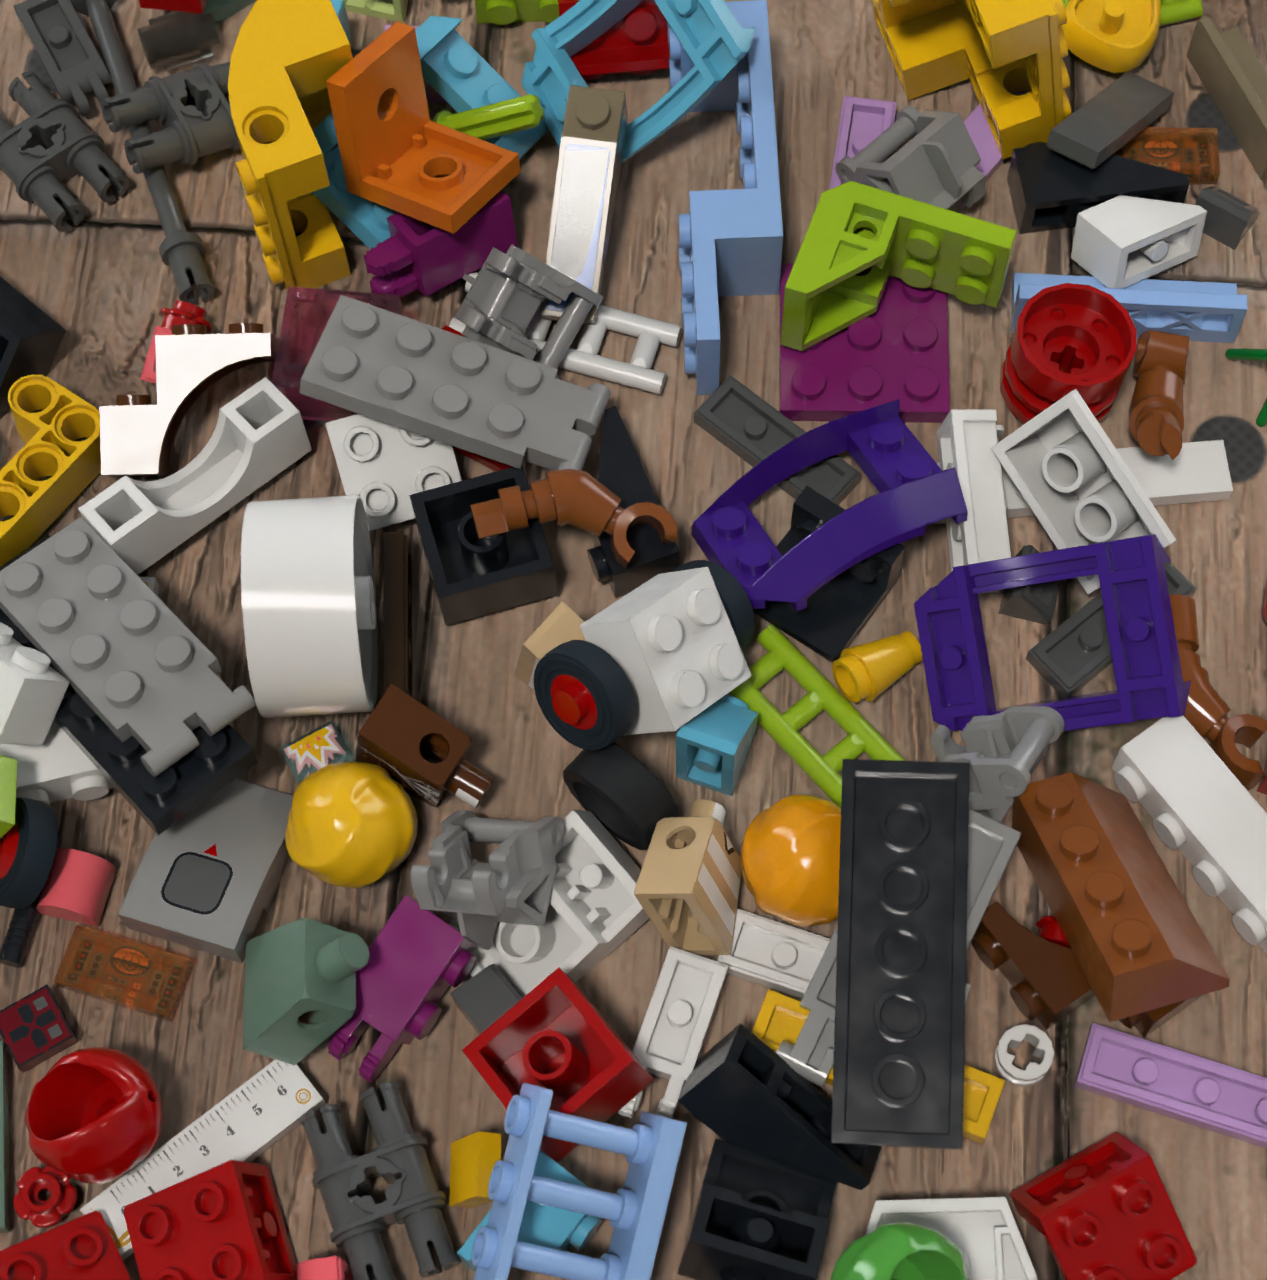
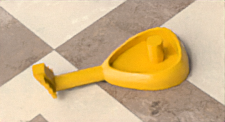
[1060,0,1161,73]

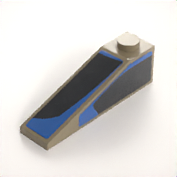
[539,85,628,325]

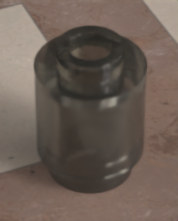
[138,11,221,71]

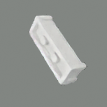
[936,409,1011,593]

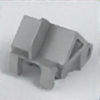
[835,106,985,209]
[455,244,604,379]
[914,706,1064,823]
[411,810,565,950]

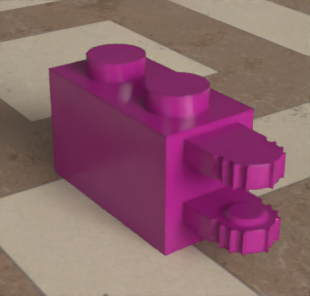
[364,190,518,303]
[328,895,476,1082]

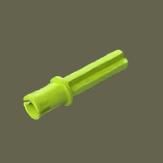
[430,94,545,140]

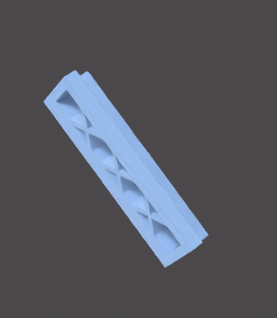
[1011,273,1248,343]

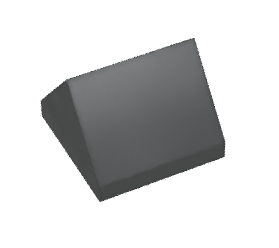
[1195,186,1260,250]
[998,545,1061,624]
[450,964,522,1035]

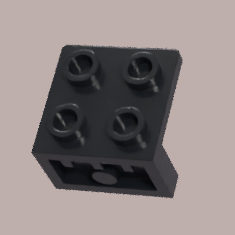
[753,486,905,662]

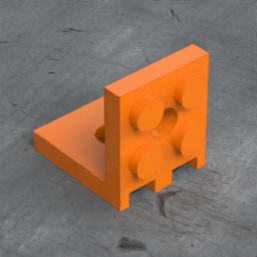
[326,21,521,234]

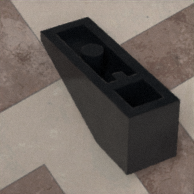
[1007,142,1190,234]
[587,406,680,598]
[678,1023,882,1190]

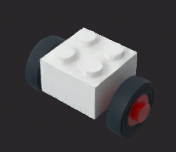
[534,560,755,751]

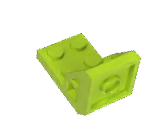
[780,181,1017,351]

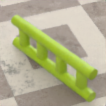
[729,624,906,808]

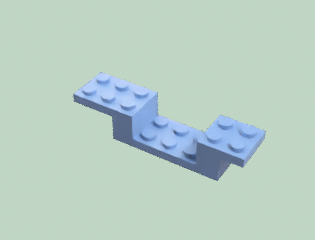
[667,0,783,395]

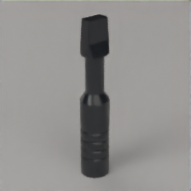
[0,835,62,968]

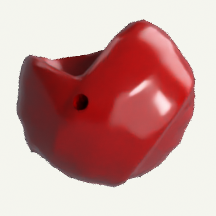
[25,1047,164,1184]

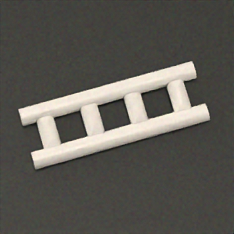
[449,272,682,395]

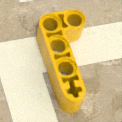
[0,374,101,567]

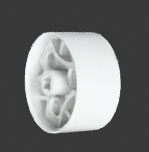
[241,495,378,718]

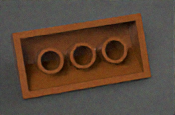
[1012,772,1230,1022]

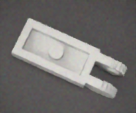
[618,946,729,1119]

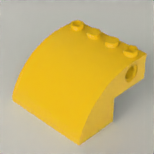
[228,0,353,300]
[871,0,1072,160]

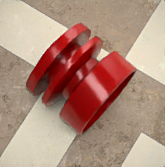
[1000,283,1137,424]

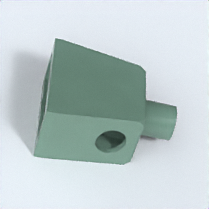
[243,918,369,1065]

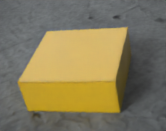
[449,1131,501,1208]

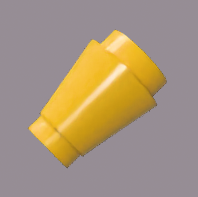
[832,631,923,703]

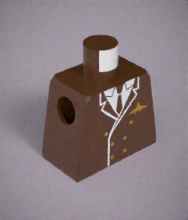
[355,684,495,809]

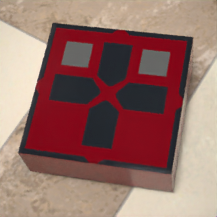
[0,985,79,1073]

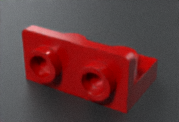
[558,0,670,80]

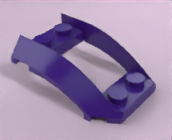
[691,399,968,611]
[914,534,1191,731]

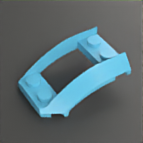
[521,0,756,163]
[312,15,547,250]

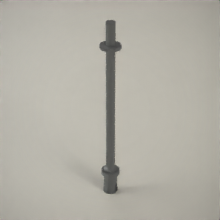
[70,0,214,305]

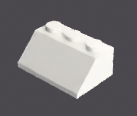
[991,389,1176,594]

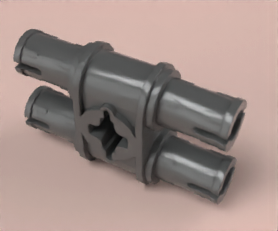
[101,62,240,174]
[0,71,130,232]
[300,1081,460,1280]

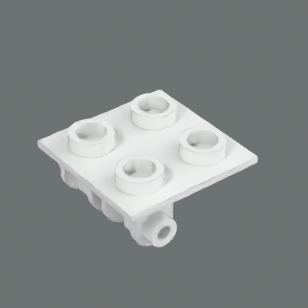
[325,414,462,531]

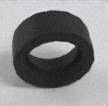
[563,743,678,850]

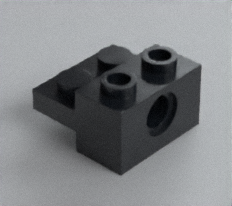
[677,1138,837,1280]

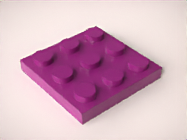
[779,263,950,423]

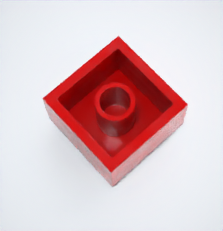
[462,967,655,1163]

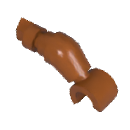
[1129,330,1190,460]
[470,469,678,568]
[1169,594,1267,791]

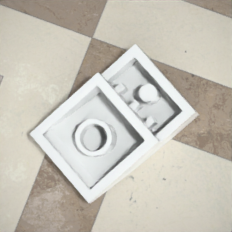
[450,810,649,998]

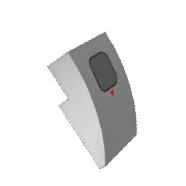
[118,779,293,963]

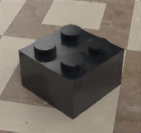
[409,465,557,626]

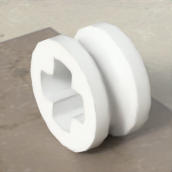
[994,1024,1054,1087]

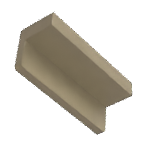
[1187,16,1267,180]

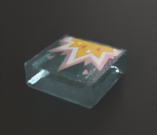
[279,721,356,784]

